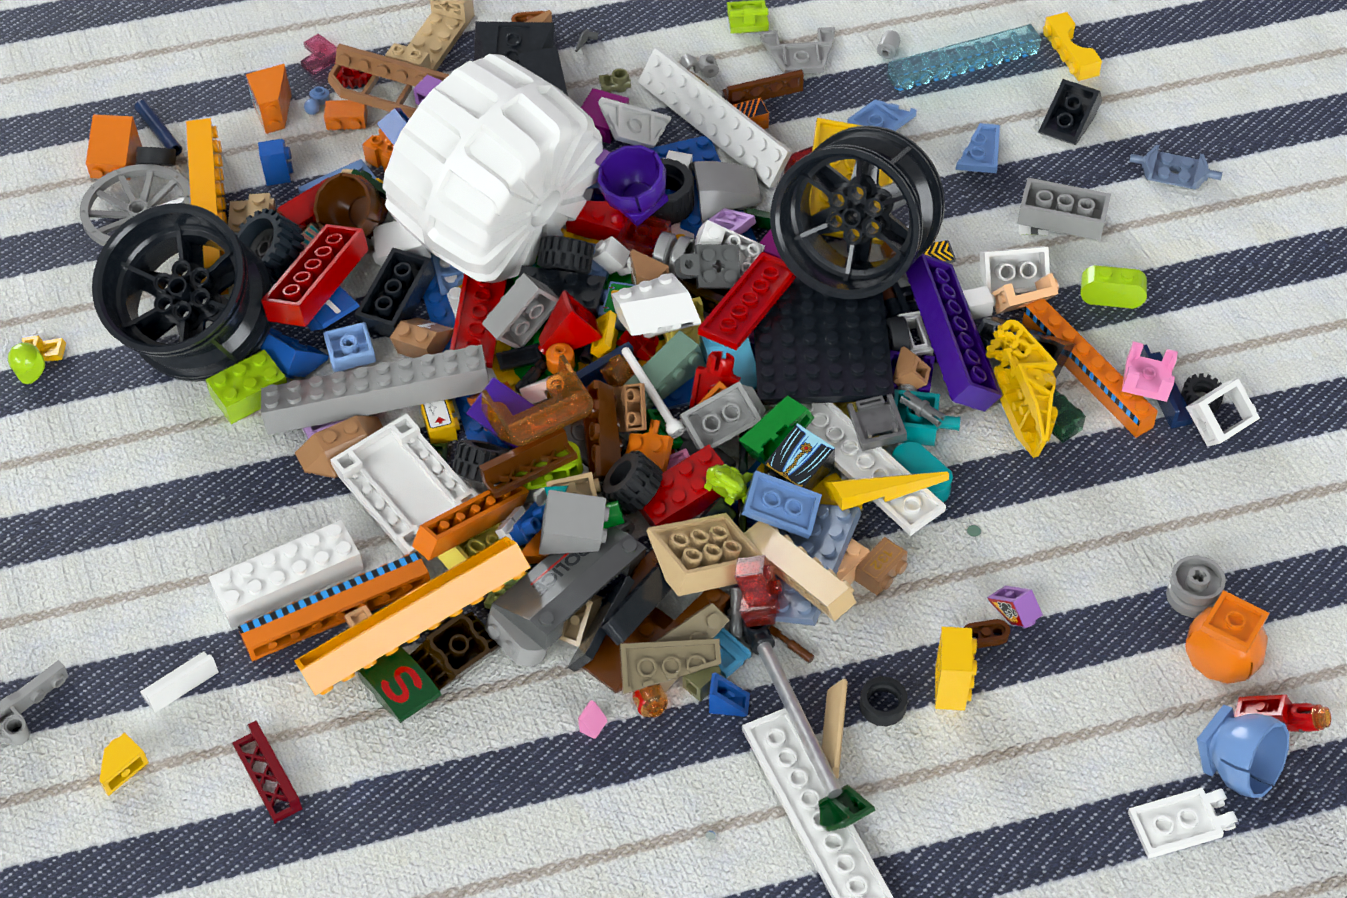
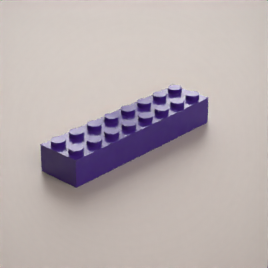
[906,254,1002,412]

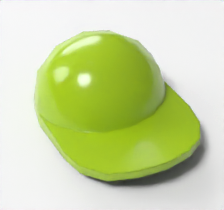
[7,343,45,385]

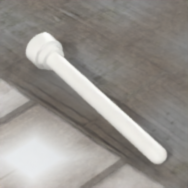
[622,347,686,439]

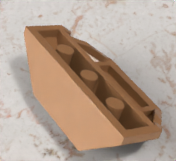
[295,415,383,478]

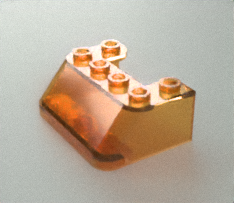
[481,354,594,446]

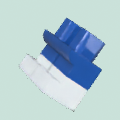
[495,501,545,546]

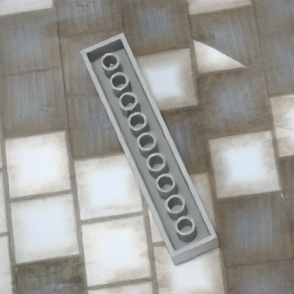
[261,345,489,435]

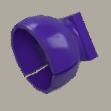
[598,145,669,226]

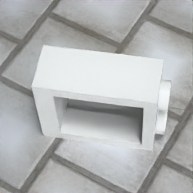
[1186,378,1260,447]

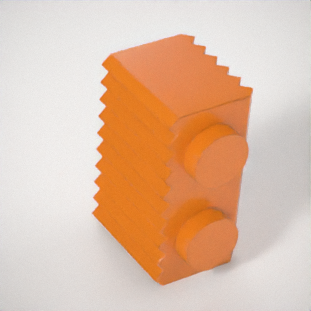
[324,100,368,130]

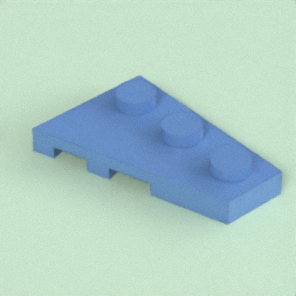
[956,123,1000,173]

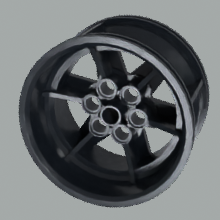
[770,126,945,299]
[92,203,274,382]

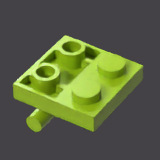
[727,0,769,33]

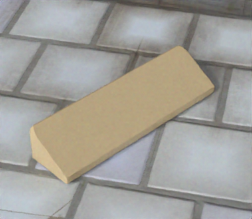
[822,679,848,779]

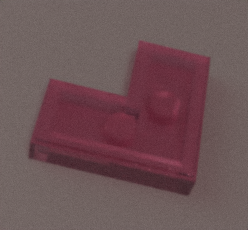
[300,33,337,75]

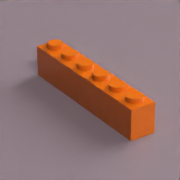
[412,482,529,561]

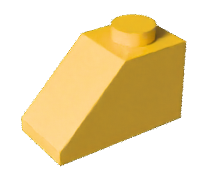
[99,732,149,796]

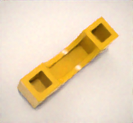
[1043,12,1102,81]

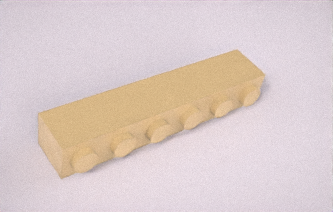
[744,521,856,621]

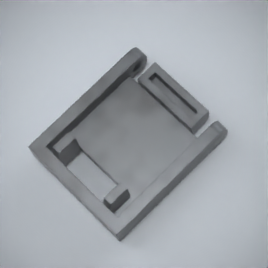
[847,394,907,451]

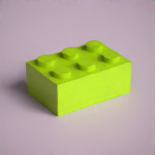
[205,349,287,424]

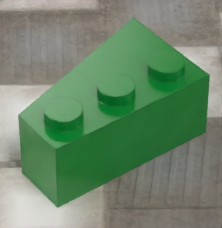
[739,395,814,464]

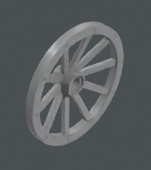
[80,164,191,246]

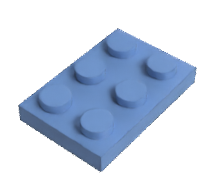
[741,470,822,539]

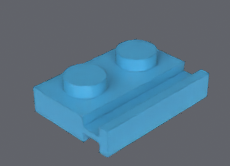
[713,628,752,679]

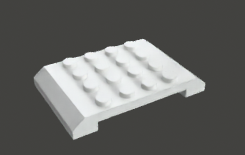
[330,413,479,555]

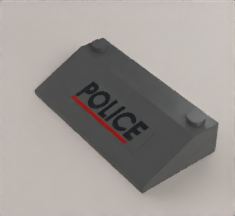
[492,527,646,650]

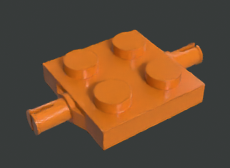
[626,419,674,472]

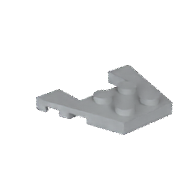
[760,27,835,74]

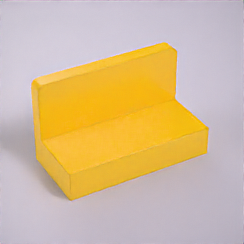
[590,310,618,358]

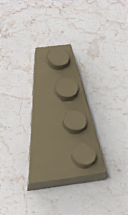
[655,603,729,693]
[620,639,721,695]

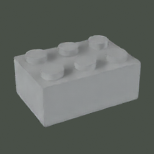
[482,273,559,348]

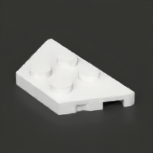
[598,97,671,148]

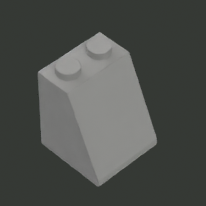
[539,490,609,555]

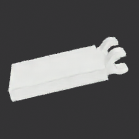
[1128,788,1238,859]

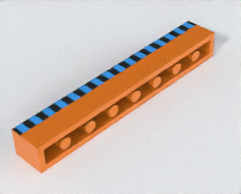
[1022,299,1158,438]
[238,551,430,661]

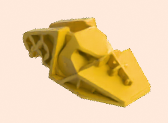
[986,320,1058,458]

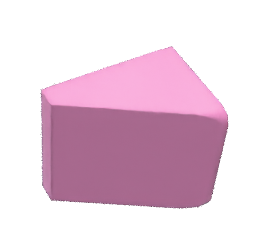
[578,700,607,739]

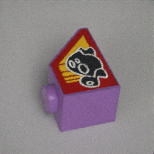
[987,585,1043,628]

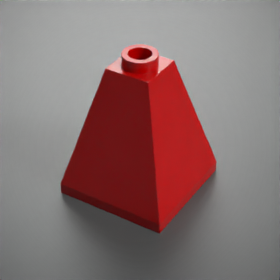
[538,290,602,356]

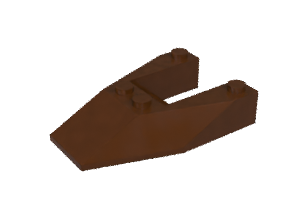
[582,549,731,693]

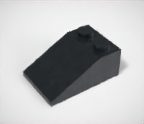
[1038,79,1102,145]

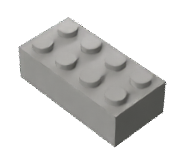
[1017,178,1111,241]

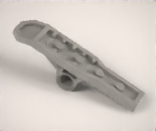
[0,660,69,745]

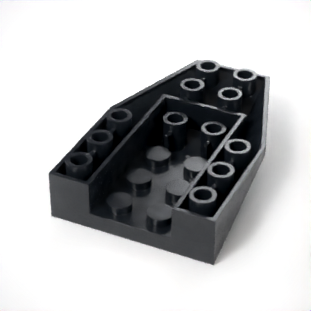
[474,21,556,64]

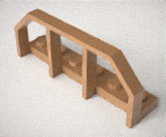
[328,43,449,118]

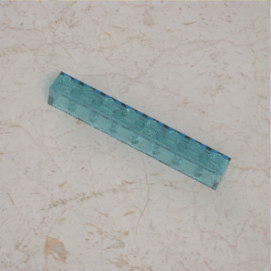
[887,24,1041,92]

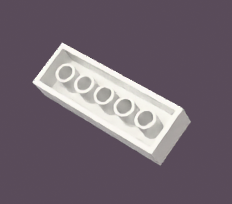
[208,520,364,628]

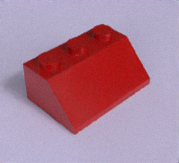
[276,177,329,231]

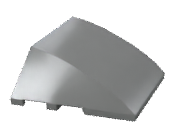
[693,161,761,224]

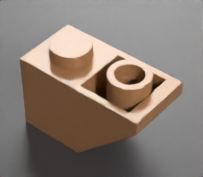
[893,347,931,389]

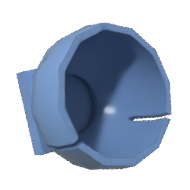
[1197,705,1289,798]

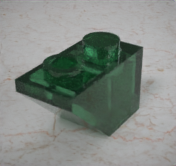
[1052,389,1086,443]

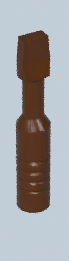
[769,625,815,663]

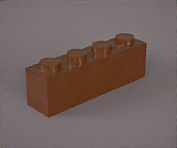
[581,380,622,482]

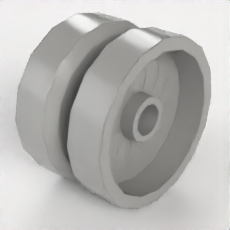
[652,232,694,280]
[1166,555,1226,618]

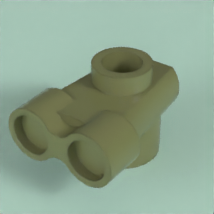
[599,68,631,93]

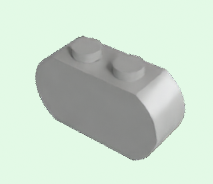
[485,606,548,667]

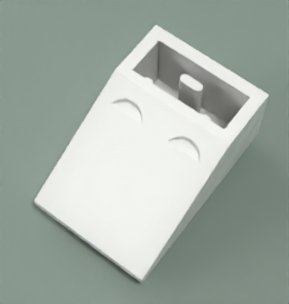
[690,220,765,277]

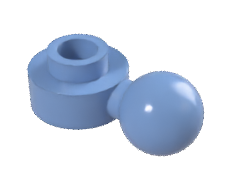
[304,86,330,115]

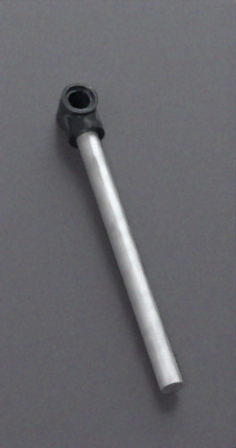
[743,612,842,799]

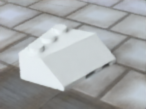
[612,273,701,336]

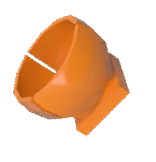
[1185,590,1269,684]

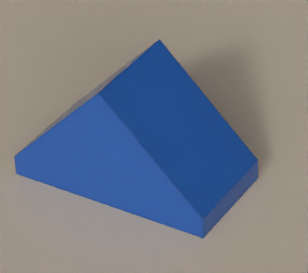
[709,672,750,717]

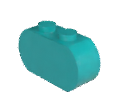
[892,442,953,502]

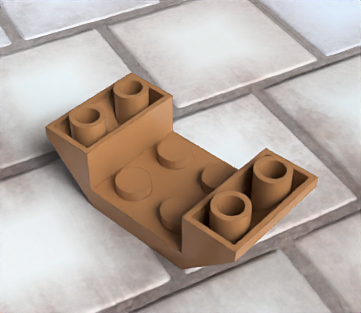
[573,383,647,433]

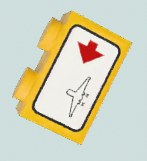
[420,400,460,444]

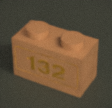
[855,537,908,596]

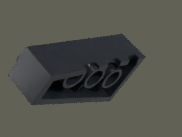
[977,317,1076,378]

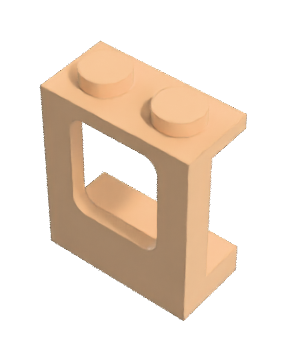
[991,273,1059,314]

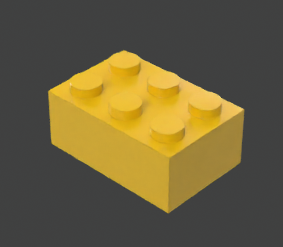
[935,627,977,711]

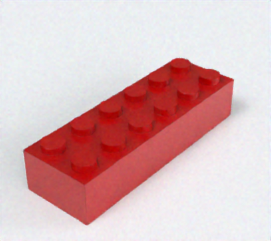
[261,224,369,327]

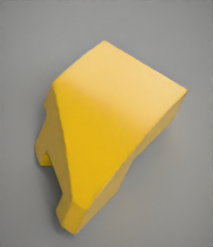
[21,335,67,361]

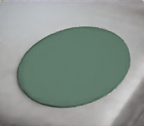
[967,525,981,537]

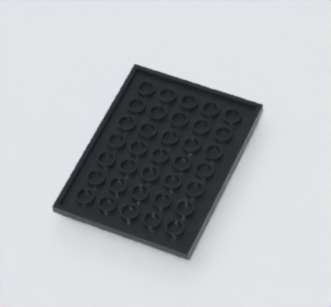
[754,277,895,405]

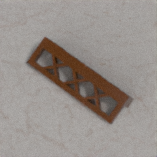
[722,69,804,105]
[479,426,578,499]

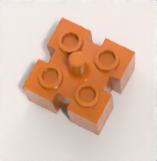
[362,129,394,172]

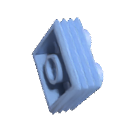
[323,322,376,372]

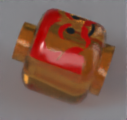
[632,684,668,718]

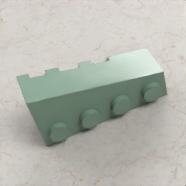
[623,330,706,410]

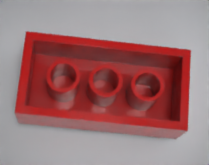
[639,444,725,527]

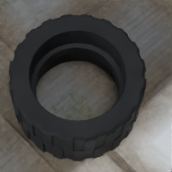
[644,158,694,226]

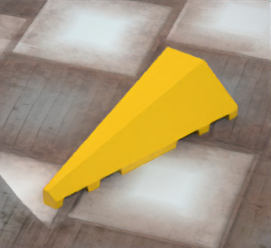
[823,472,949,511]

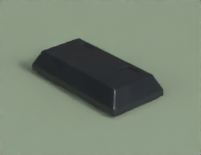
[496,343,544,372]

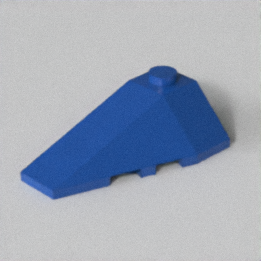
[260,327,329,379]

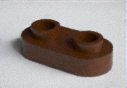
[964,619,1010,648]

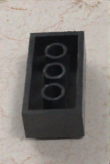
[355,248,436,338]
[518,265,607,319]

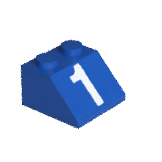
[307,286,360,331]

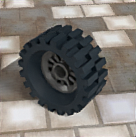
[235,208,305,284]

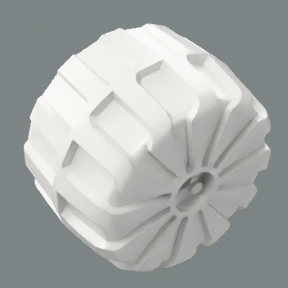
[383,54,603,283]

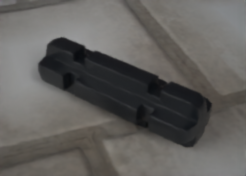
[515,359,547,394]

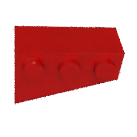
[566,201,637,247]

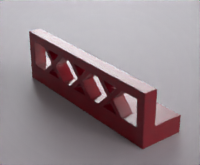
[232,720,302,824]

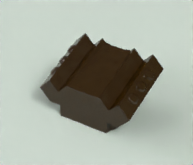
[410,612,501,691]

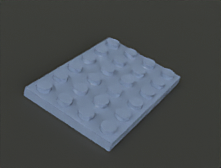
[727,504,862,626]

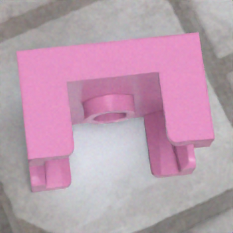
[1122,341,1178,402]

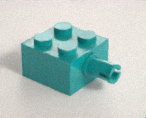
[890,389,961,446]

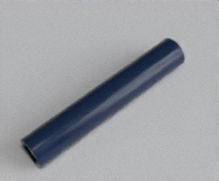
[134,100,182,156]

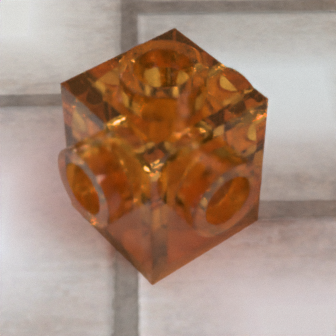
[600,354,635,387]

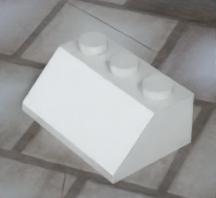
[979,246,1050,294]

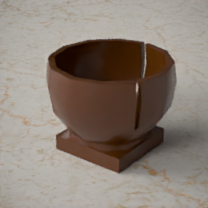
[313,172,389,239]

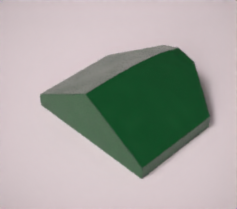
[818,784,875,831]

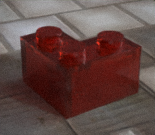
[735,555,782,627]

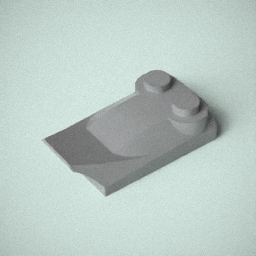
[680,381,766,450]

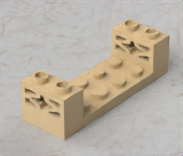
[385,0,475,71]

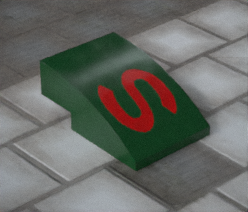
[357,646,441,723]

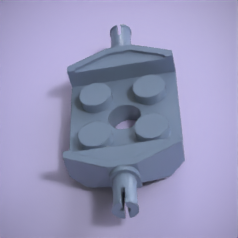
[1129,145,1223,190]

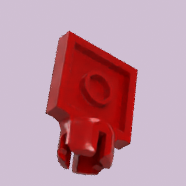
[689,351,741,409]

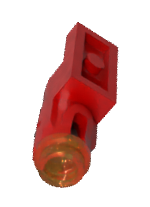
[1234,695,1331,733]

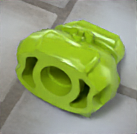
[704,464,747,505]

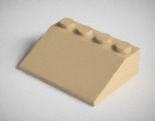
[647,513,765,596]

